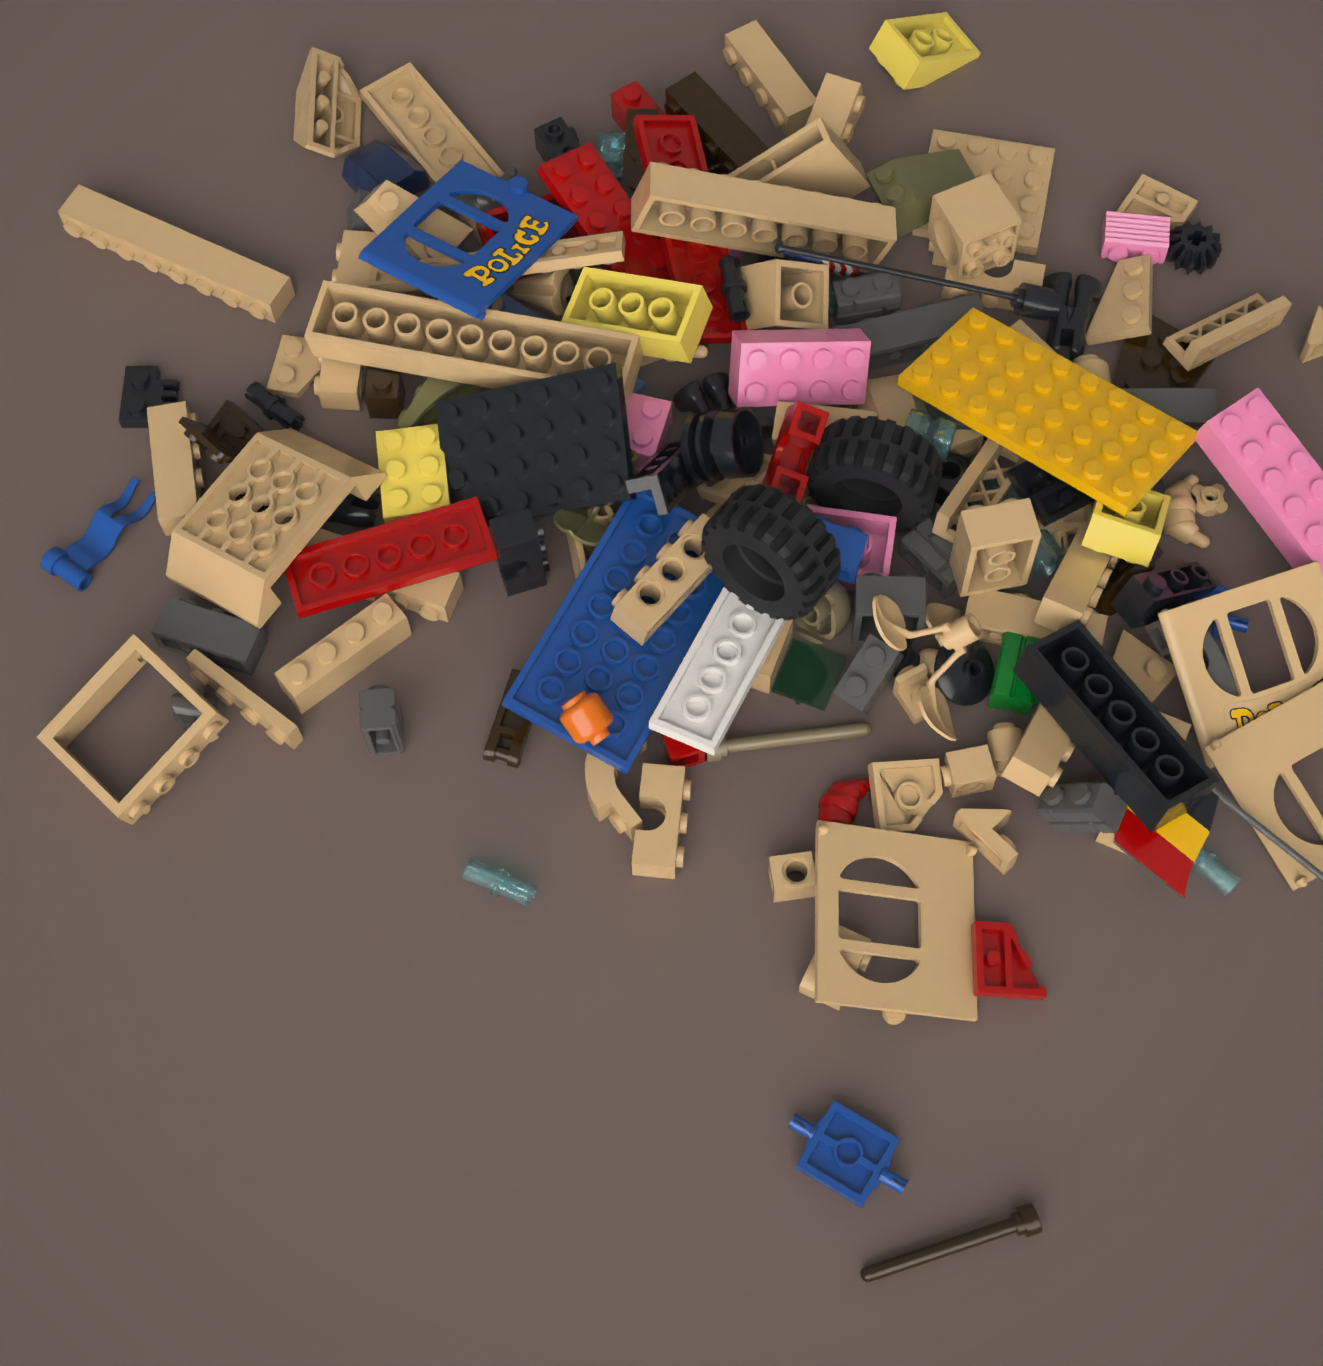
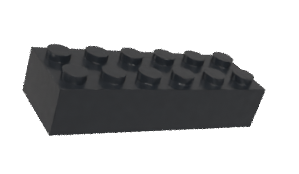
[1013,620,1219,833]

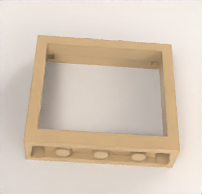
[37,634,229,825]

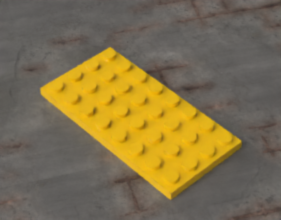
[897,307,1197,517]

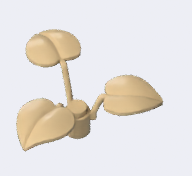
[872,594,983,741]

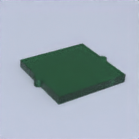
[772,638,846,711]

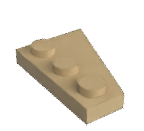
[1085,254,1153,346]

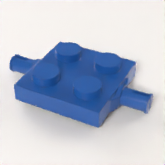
[788,1100,909,1208]

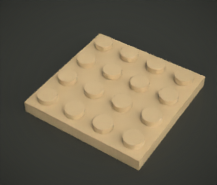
[912,129,1055,256]

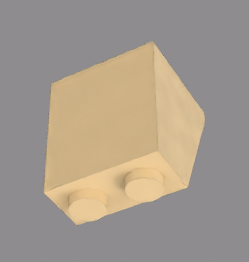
[740,259,829,330]

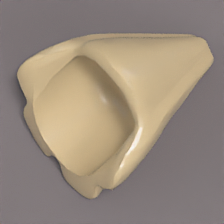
[509,269,574,321]

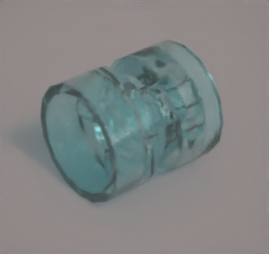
[906,408,958,464]

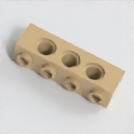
[610,513,713,646]

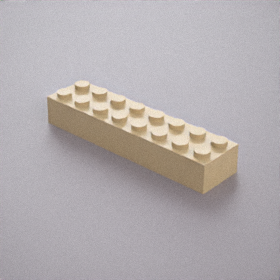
[631,162,897,274]

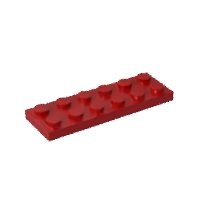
[537,142,669,280]
[285,496,498,619]

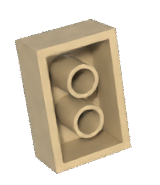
[949,498,1041,597]

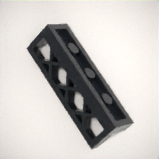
[625,440,699,516]

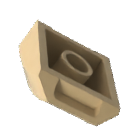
[854,374,932,431]

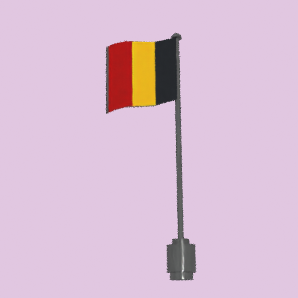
[1113,787,1323,899]

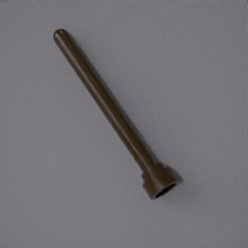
[860,1202,1042,1282]

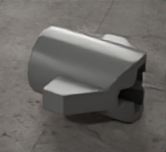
[171,688,218,730]

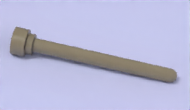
[705,722,871,763]

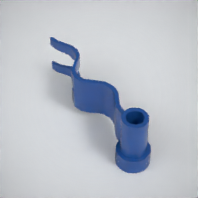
[40,477,156,592]

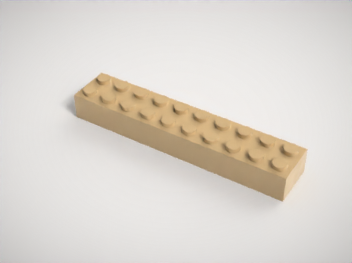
[304,280,643,412]

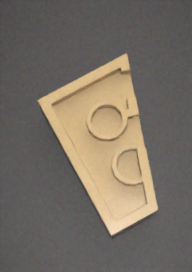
[1113,629,1177,704]

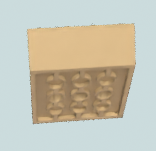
[166,428,387,629]

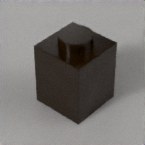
[364,370,405,419]

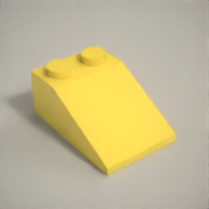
[869,12,981,90]

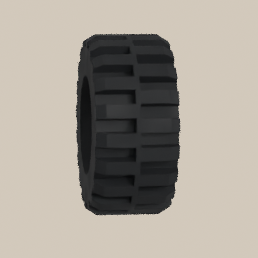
[806,416,943,532]
[701,484,841,620]

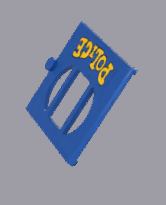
[358,160,578,320]

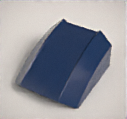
[342,139,429,195]

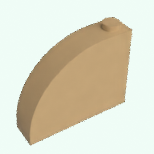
[728,117,871,198]

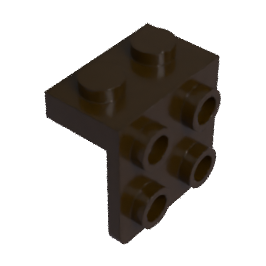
[179,400,266,464]

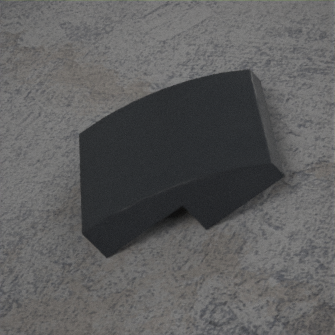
[1005,461,1095,527]

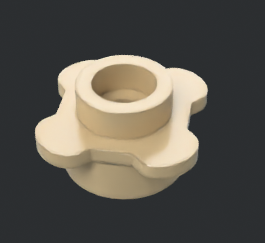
[1191,483,1228,517]

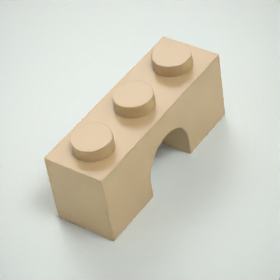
[941,259,1046,311]
[631,763,692,879]

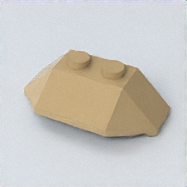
[293,47,362,158]

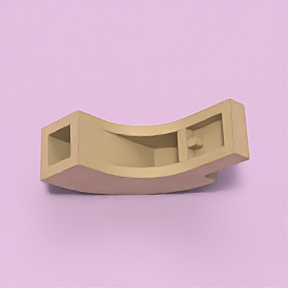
[585,740,647,841]

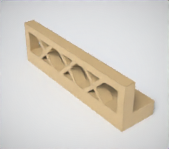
[1163,293,1292,371]
[932,438,1027,543]

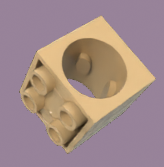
[927,173,1022,282]

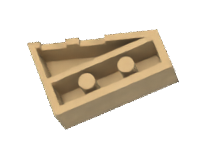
[354,180,473,260]

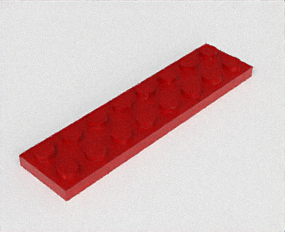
[632,115,748,345]

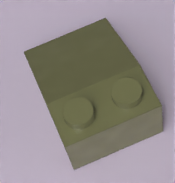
[866,149,976,238]

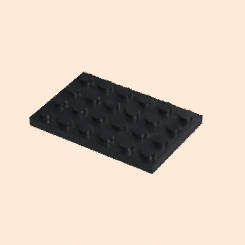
[435,363,637,528]

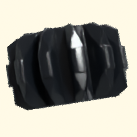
[1167,220,1222,275]

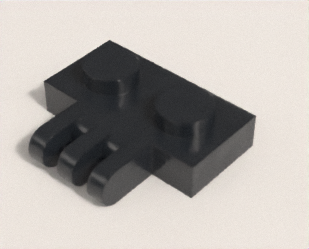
[119,366,180,428]

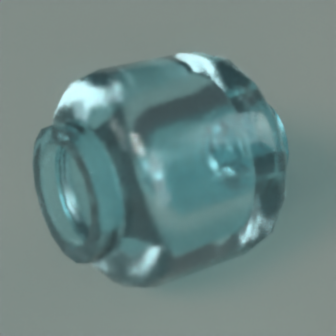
[1029,529,1063,579]

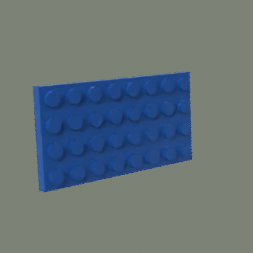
[502,490,725,774]

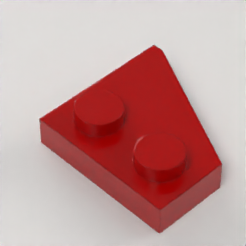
[971,921,1047,1000]

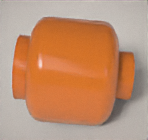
[560,690,614,746]

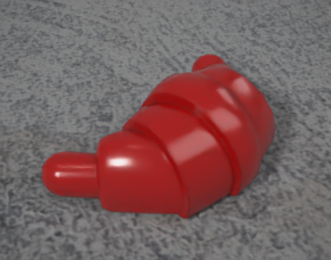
[818,777,871,825]

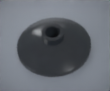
[934,641,994,706]

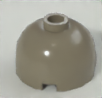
[794,580,852,644]

